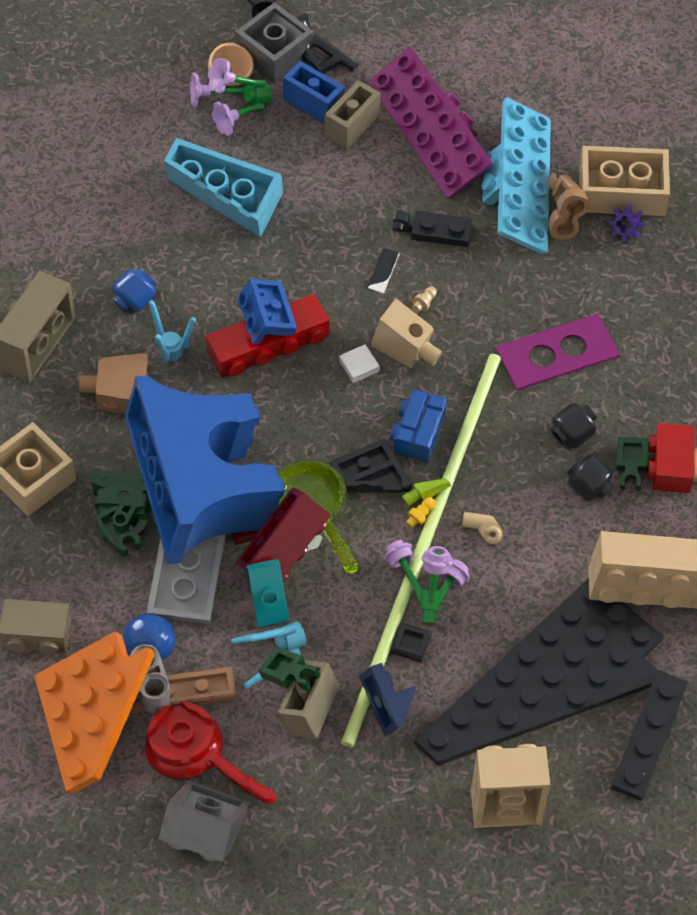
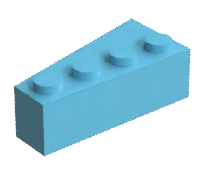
[164,138,283,237]

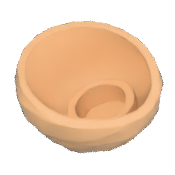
[207,43,253,87]

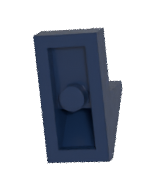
[359,663,417,736]

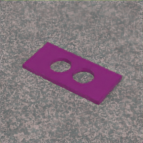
[495,314,621,390]

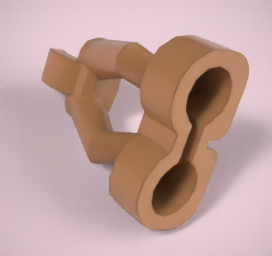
[548,173,590,240]

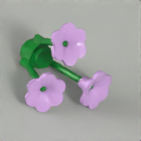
[190,58,272,136]

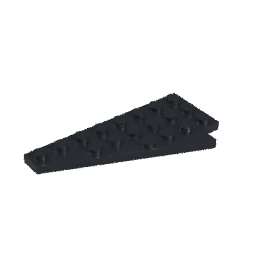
[414,578,663,766]

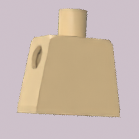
[371,299,443,368]

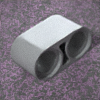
[130,644,170,714]

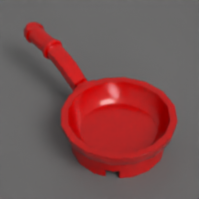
[144,702,277,804]

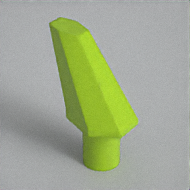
[402,478,452,507]

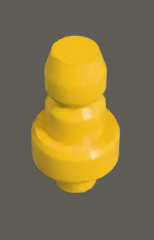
[406,496,436,528]

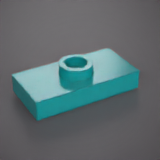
[246,559,289,628]

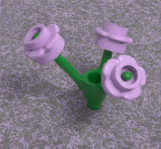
[384,540,470,623]

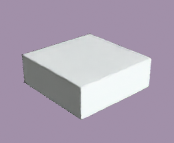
[339,345,380,383]

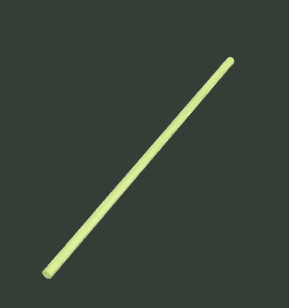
[341,354,501,748]

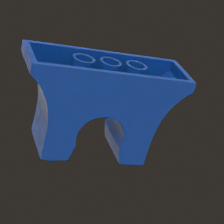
[125,376,285,564]

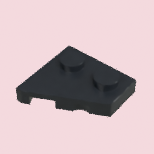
[329,439,412,492]

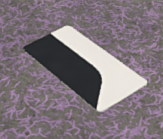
[368,248,400,293]

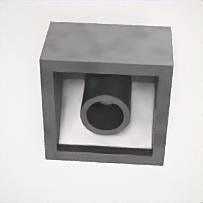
[235,2,314,83]
[159,780,251,862]

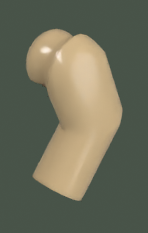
[462,512,503,544]

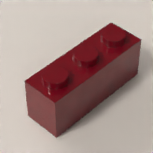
[235,487,331,583]

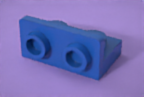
[238,279,297,344]

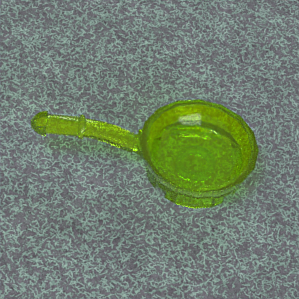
[277,459,358,574]

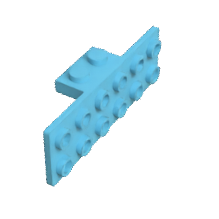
[481,97,551,254]

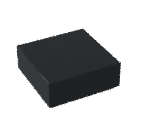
[391,622,432,663]

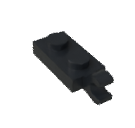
[392,210,473,247]

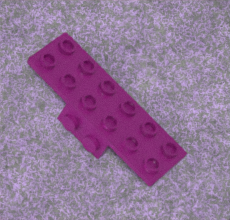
[369,47,493,198]

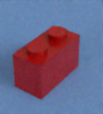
[647,423,695,493]

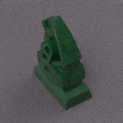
[91,469,152,557]

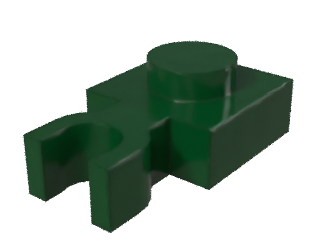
[616,437,649,491]
[258,646,321,692]

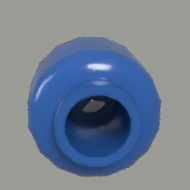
[112,268,156,312]

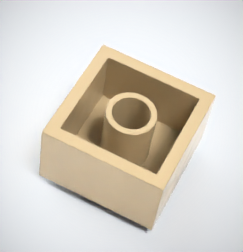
[0,422,76,517]

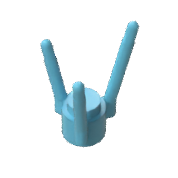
[149,300,196,363]
[231,621,306,688]

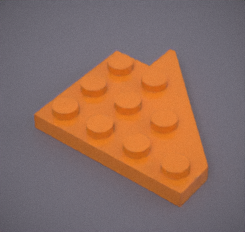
[34,631,155,794]

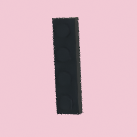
[610,670,688,801]

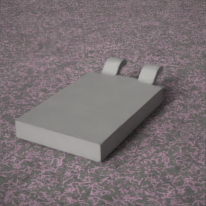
[147,534,226,624]

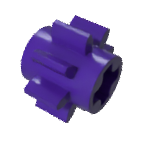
[608,205,646,242]

